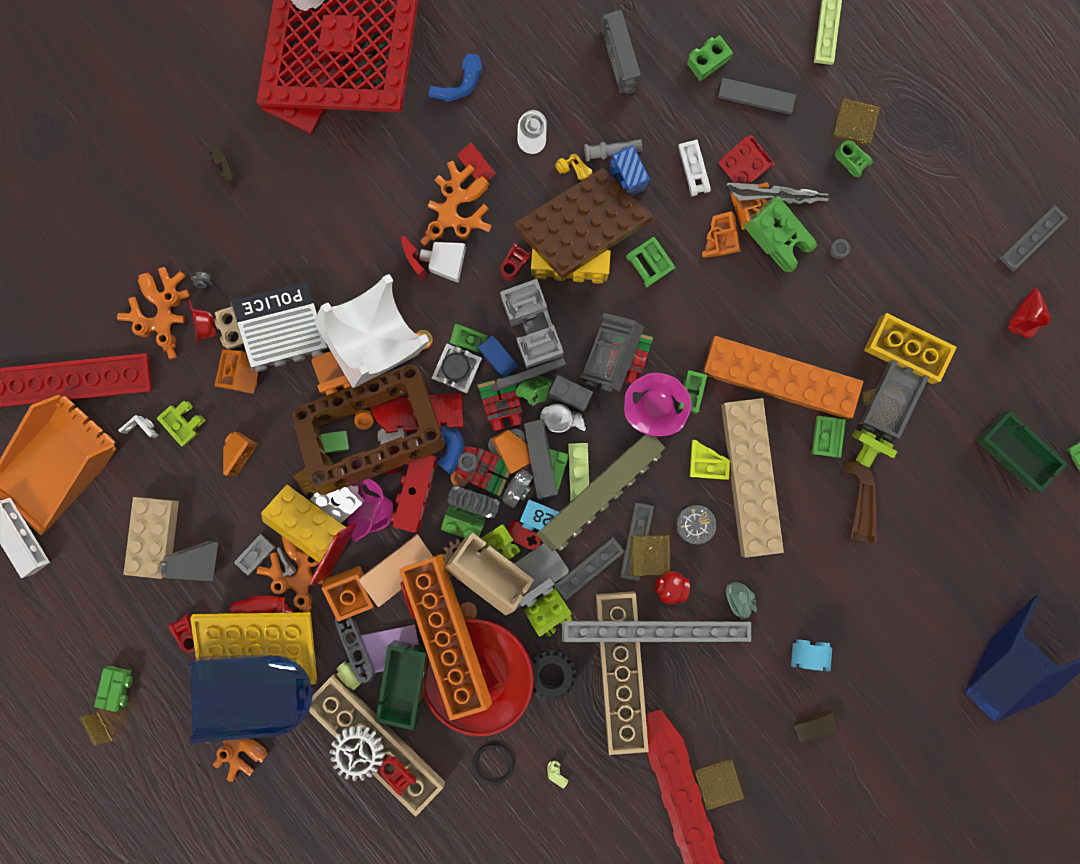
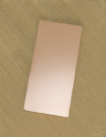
[358,534,433,607]

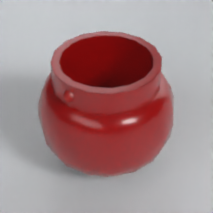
[655,571,690,604]

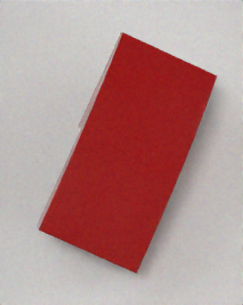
[457,142,496,181]

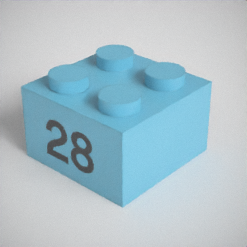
[520,499,559,531]

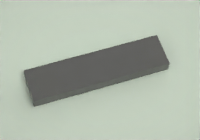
[718,78,796,115]
[999,205,1068,272]
[491,358,566,392]
[524,419,558,499]
[620,502,654,582]
[554,537,625,601]

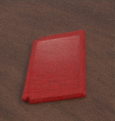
[309,523,357,586]

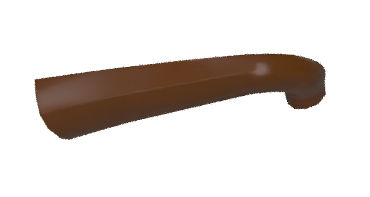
[844,462,877,543]

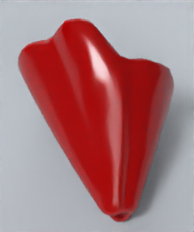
[1008,288,1051,338]

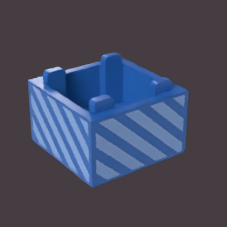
[609,145,650,196]

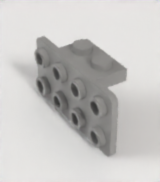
[509,543,569,614]

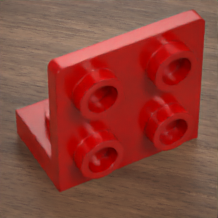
[718,135,775,190]

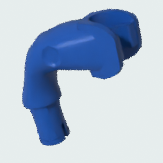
[429,54,482,102]

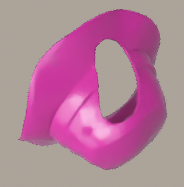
[624,373,691,436]
[348,478,394,542]

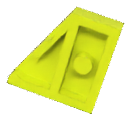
[689,440,730,480]

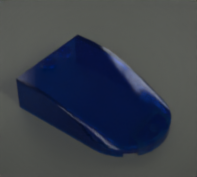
[188,655,313,743]

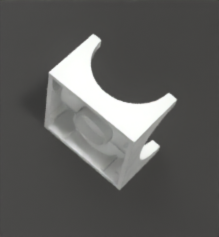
[314,274,429,388]

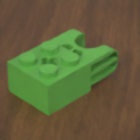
[743,196,817,272]

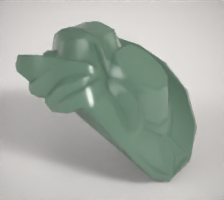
[726,582,757,620]

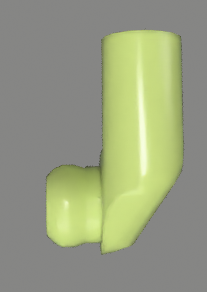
[547,761,568,789]

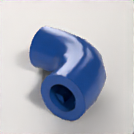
[437,424,465,475]

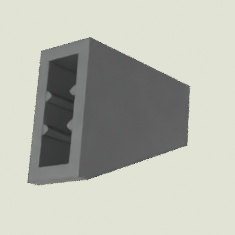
[159,541,218,581]

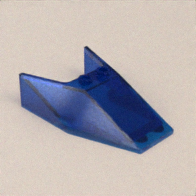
[964,595,1080,723]

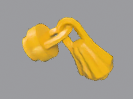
[555,154,592,181]

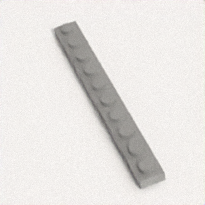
[562,621,751,642]

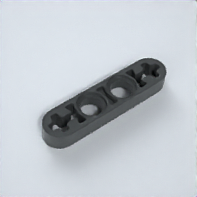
[335,616,376,683]

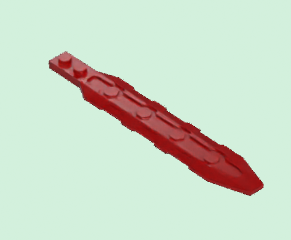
[647,709,724,864]

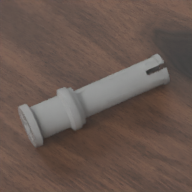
[584,139,643,162]

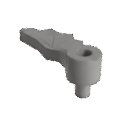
[277,547,296,577]

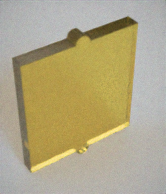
[79,713,112,746]

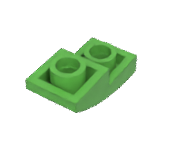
[321,431,349,455]

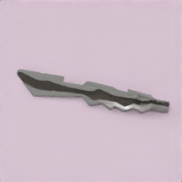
[727,183,829,205]

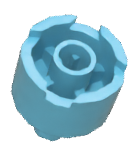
[791,639,832,671]

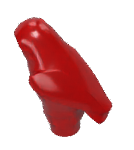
[230,595,295,614]

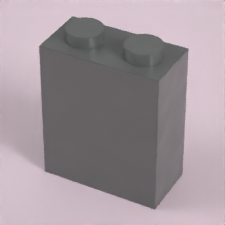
[549,375,593,413]

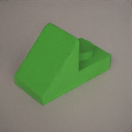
[450,324,487,354]

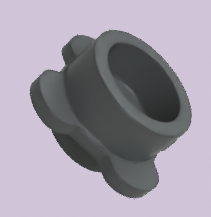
[191,272,213,288]

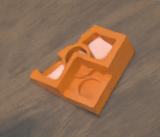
[730,182,769,230]
[702,211,741,258]
[491,429,531,474]

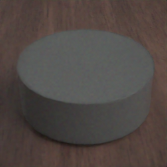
[830,239,850,259]
[458,452,478,472]

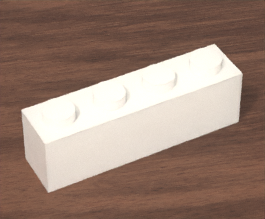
[0,498,50,579]

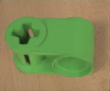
[835,140,873,177]
[516,376,552,405]

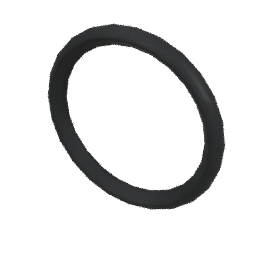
[473,744,514,785]

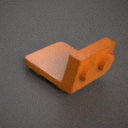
[312,351,351,395]

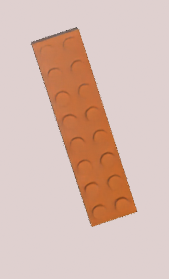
[702,336,864,419]
[399,554,493,721]

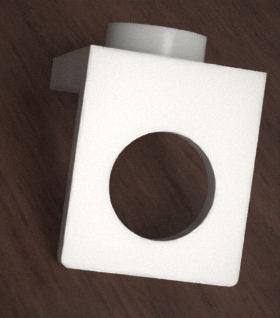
[118,415,159,438]

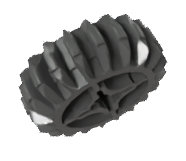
[447,486,500,518]

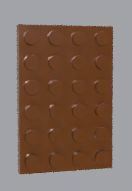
[514,168,653,279]

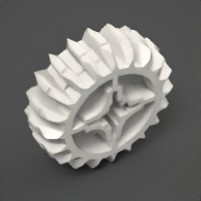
[330,725,384,781]

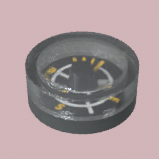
[501,468,534,508]
[676,505,716,544]

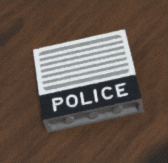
[231,282,327,372]

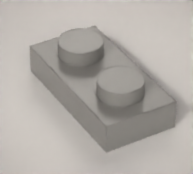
[234,534,276,575]

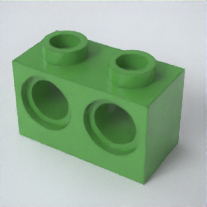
[687,35,733,82]
[677,370,707,414]

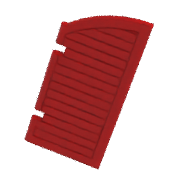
[371,392,463,433]

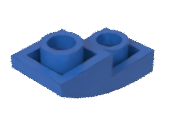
[477,335,518,378]

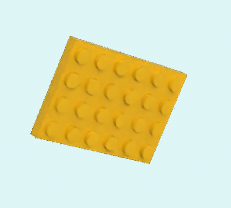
[190,612,317,686]

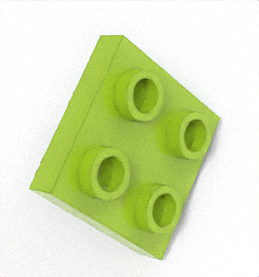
[852,429,897,468]
[524,588,572,637]

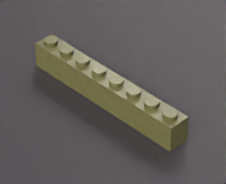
[536,434,665,551]

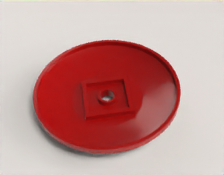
[424,619,534,736]

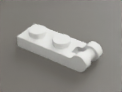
[678,140,711,196]

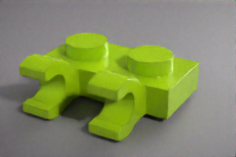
[157,401,205,447]
[481,524,520,560]

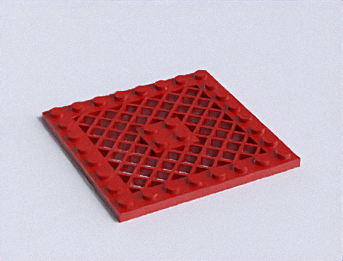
[256,0,419,112]

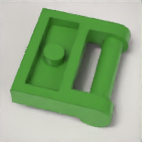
[625,237,676,288]

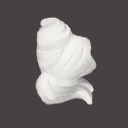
[540,404,586,432]

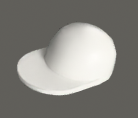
[518,110,547,154]

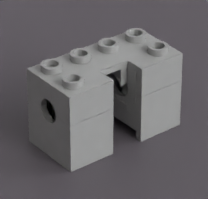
[500,279,564,370]

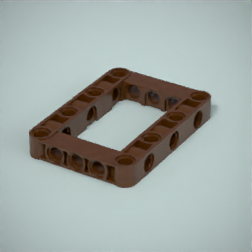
[292,364,445,495]

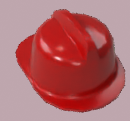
[189,299,216,345]

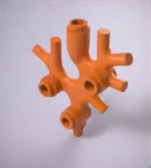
[420,161,492,246]
[117,267,190,360]
[257,536,324,613]
[193,697,268,782]

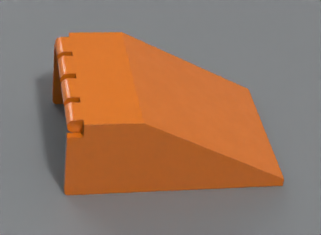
[0,394,116,535]

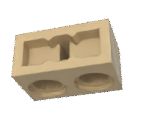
[214,307,244,350]

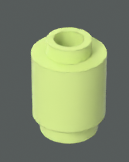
[336,661,363,690]

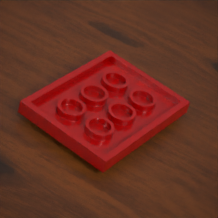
[261,42,344,135]

